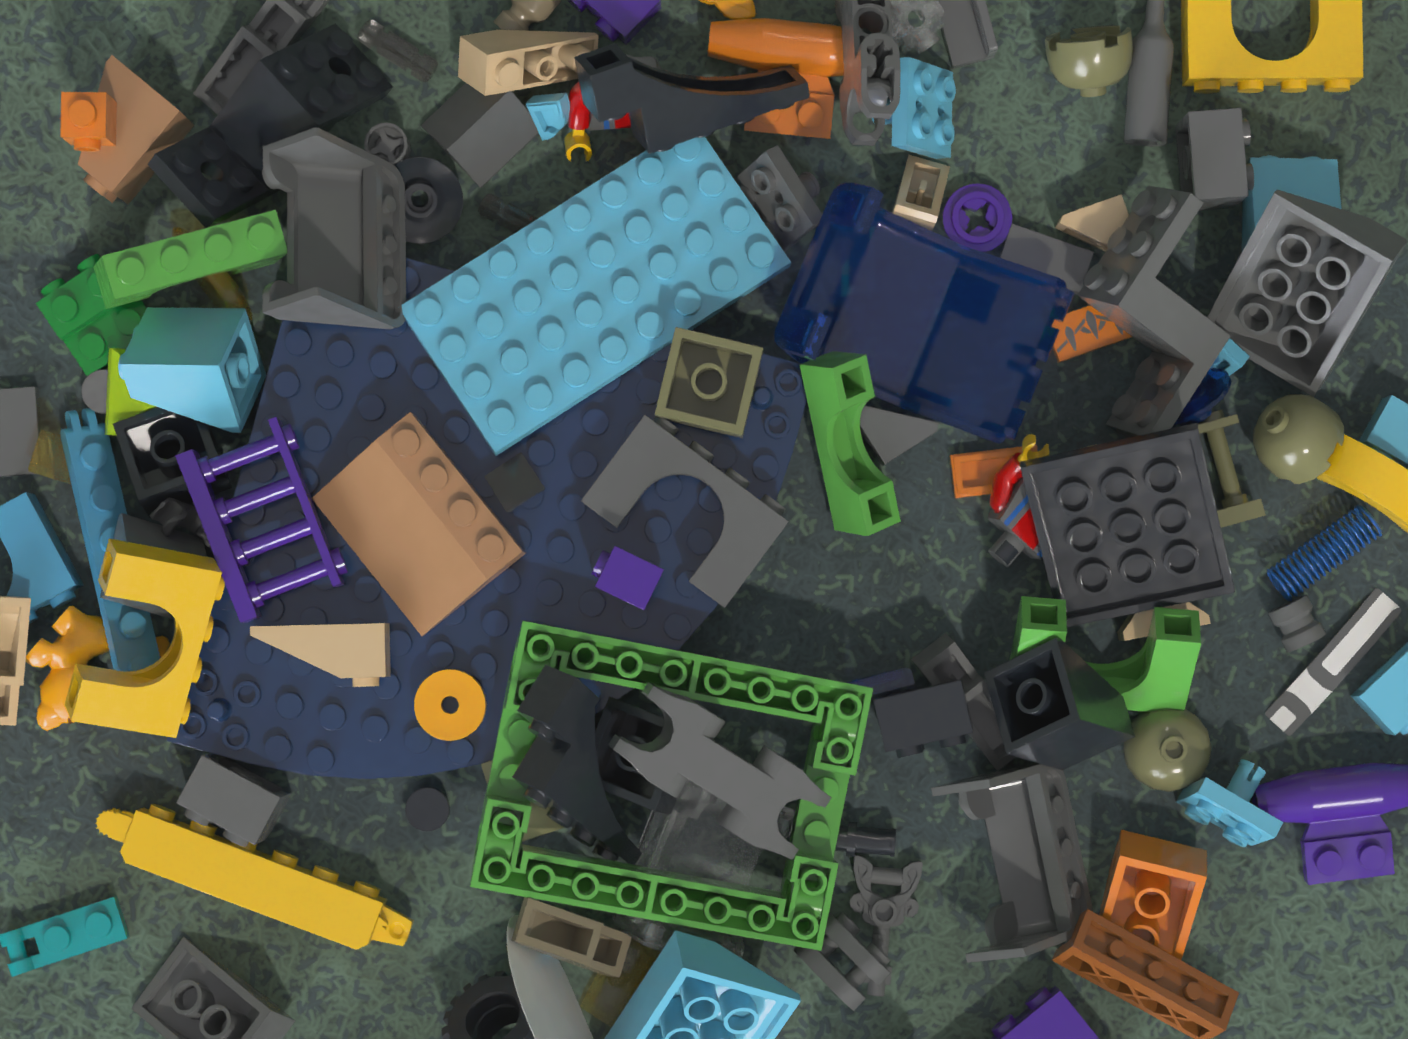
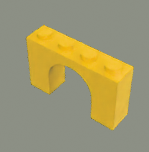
[1181,0,1363,94]
[64,538,225,738]

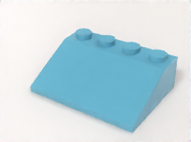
[604,930,801,1039]

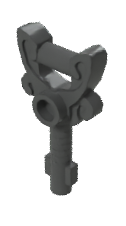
[849,855,923,996]

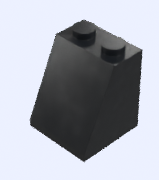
[984,638,1135,770]

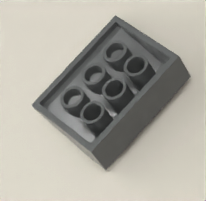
[1207,189,1408,397]

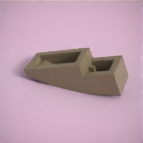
[511,897,632,978]

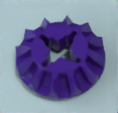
[942,183,1012,254]

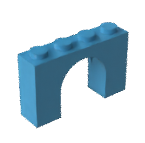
[0,492,84,624]

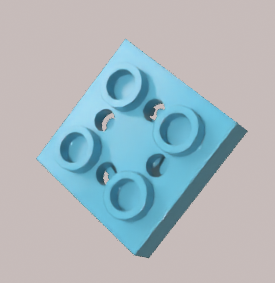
[872,57,956,159]
[1176,759,1283,847]

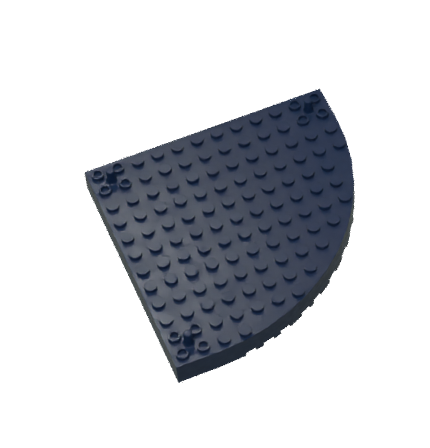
[167,258,807,779]

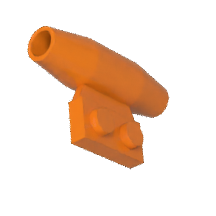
[708,18,844,139]

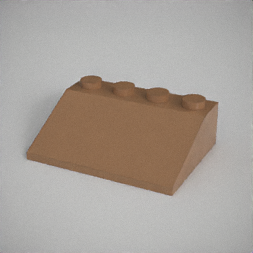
[311,412,526,636]

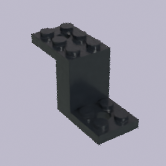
[148,23,393,228]

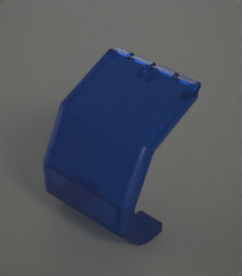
[774,182,1075,444]

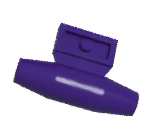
[1251,763,1408,885]

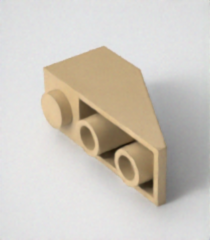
[458,30,599,96]

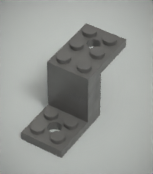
[1078,185,1231,437]

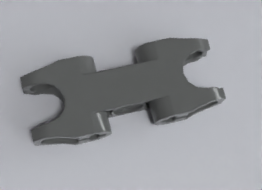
[835,0,901,146]
[608,682,832,860]

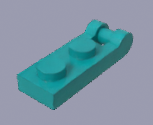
[0,896,130,977]

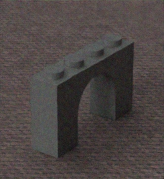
[581,415,789,608]

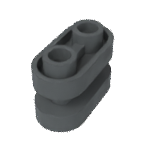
[793,912,891,1011]

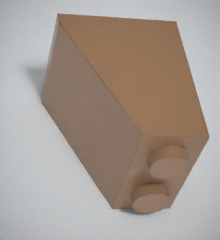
[78,55,194,204]

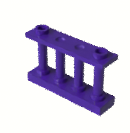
[175,417,348,623]

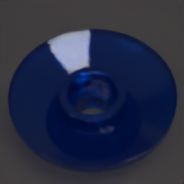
[1174,368,1232,425]

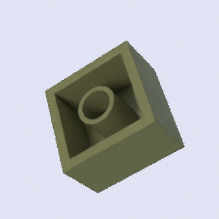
[655,327,763,439]

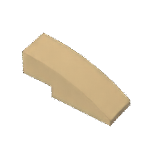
[0,596,31,726]

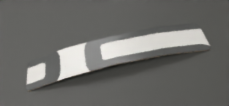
[1265,588,1402,736]

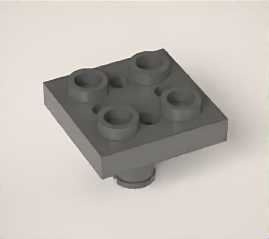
[734,145,825,252]

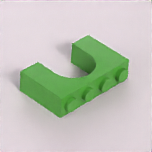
[94,210,287,309]
[1010,596,1201,712]

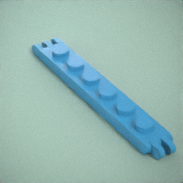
[60,408,160,671]

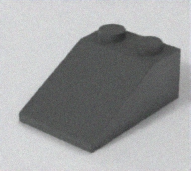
[131,937,295,1039]

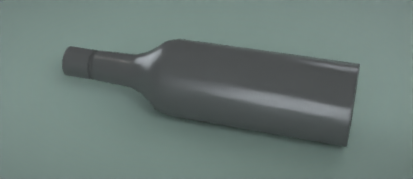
[1123,0,1174,147]

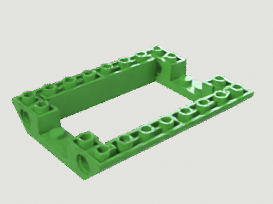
[470,620,873,951]

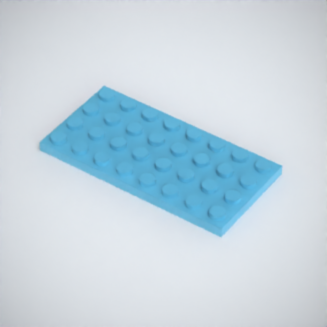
[398,137,791,456]

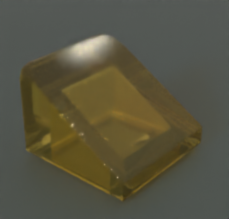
[28,429,71,484]

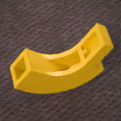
[1317,434,1408,533]

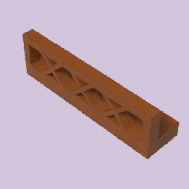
[1052,909,1239,1039]

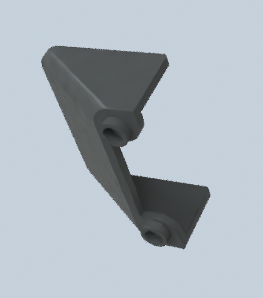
[262,128,406,330]

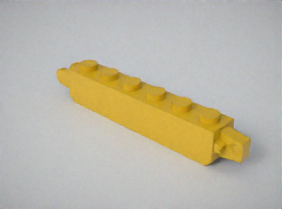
[95,804,414,950]

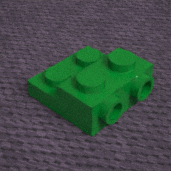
[36,254,147,376]

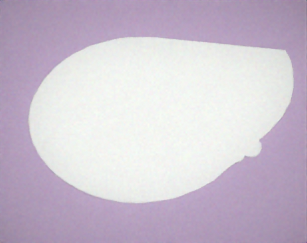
[507,915,593,1039]

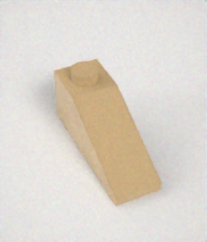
[250,623,391,687]

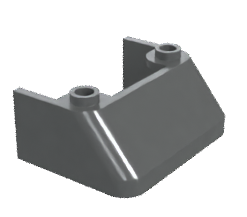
[931,763,1093,963]

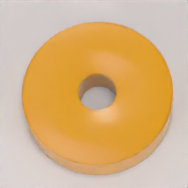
[414,669,487,741]

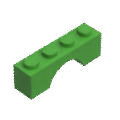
[799,351,901,536]

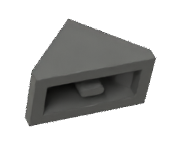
[860,406,939,466]

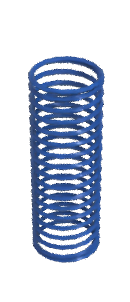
[1267,504,1382,601]

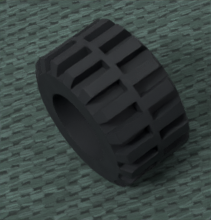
[442,971,535,1039]

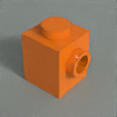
[60,92,117,152]

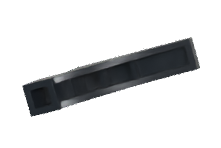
[574,43,810,154]
[512,665,642,865]

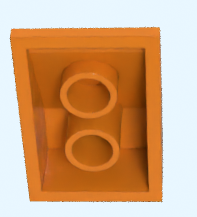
[1099,830,1207,960]

